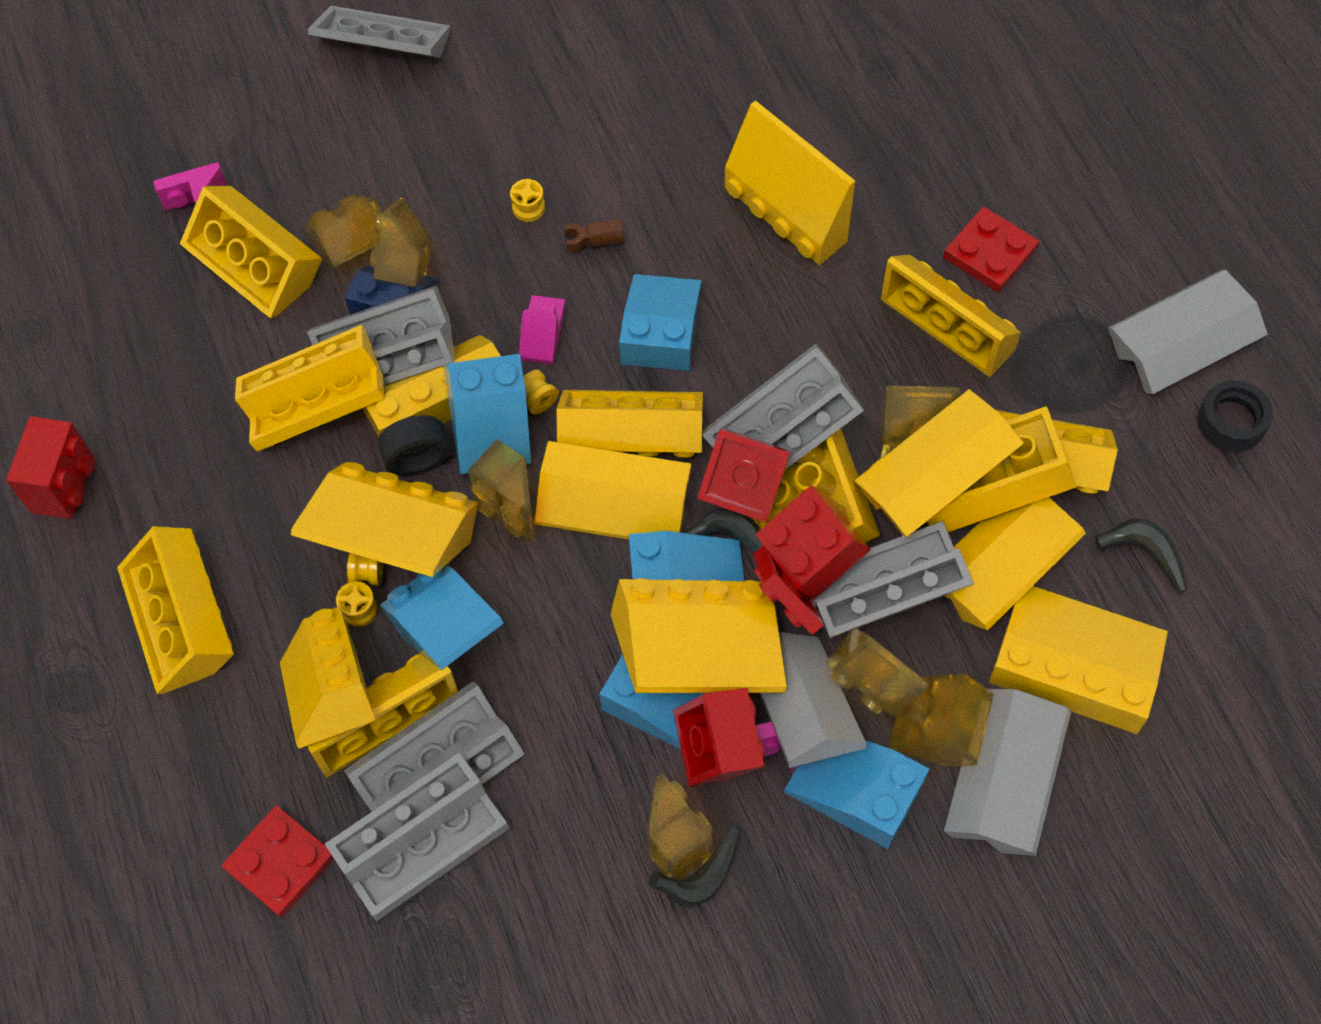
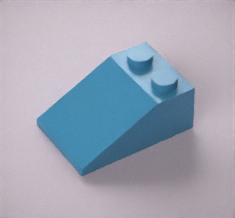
[619,274,701,371]
[443,354,531,474]
[629,531,744,581]
[380,565,504,670]
[599,654,706,750]
[784,740,929,850]

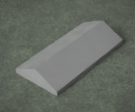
[308,6,450,58]
[760,632,866,768]

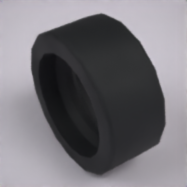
[1197,380,1273,452]
[377,415,451,476]

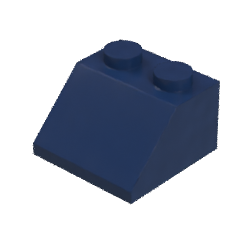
[344,262,440,315]

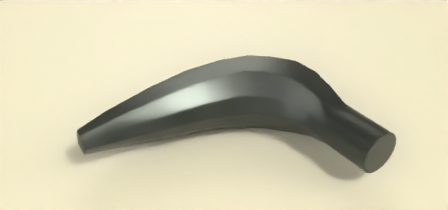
[681,508,763,552]
[1095,518,1187,593]
[649,826,739,908]

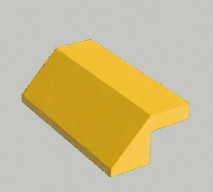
[235,325,384,452]
[854,389,1024,538]
[535,441,691,540]
[944,497,1086,631]

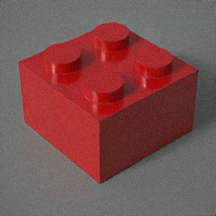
[6,416,95,519]
[755,485,871,599]
[673,688,764,787]

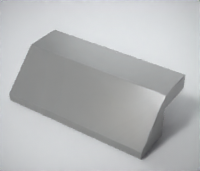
[1108,270,1268,394]
[307,285,455,385]
[702,343,864,470]
[813,521,974,638]
[343,682,524,812]
[944,689,1071,856]
[325,752,510,922]

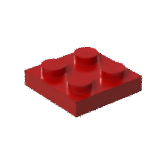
[943,206,1040,293]
[697,428,791,523]
[753,546,824,635]
[221,805,334,919]

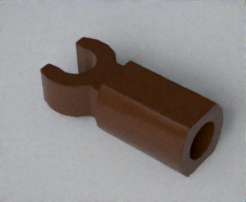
[564,219,624,252]

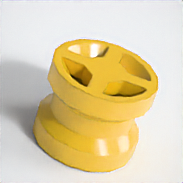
[510,179,545,222]
[523,370,559,415]
[347,553,384,585]
[336,581,378,627]

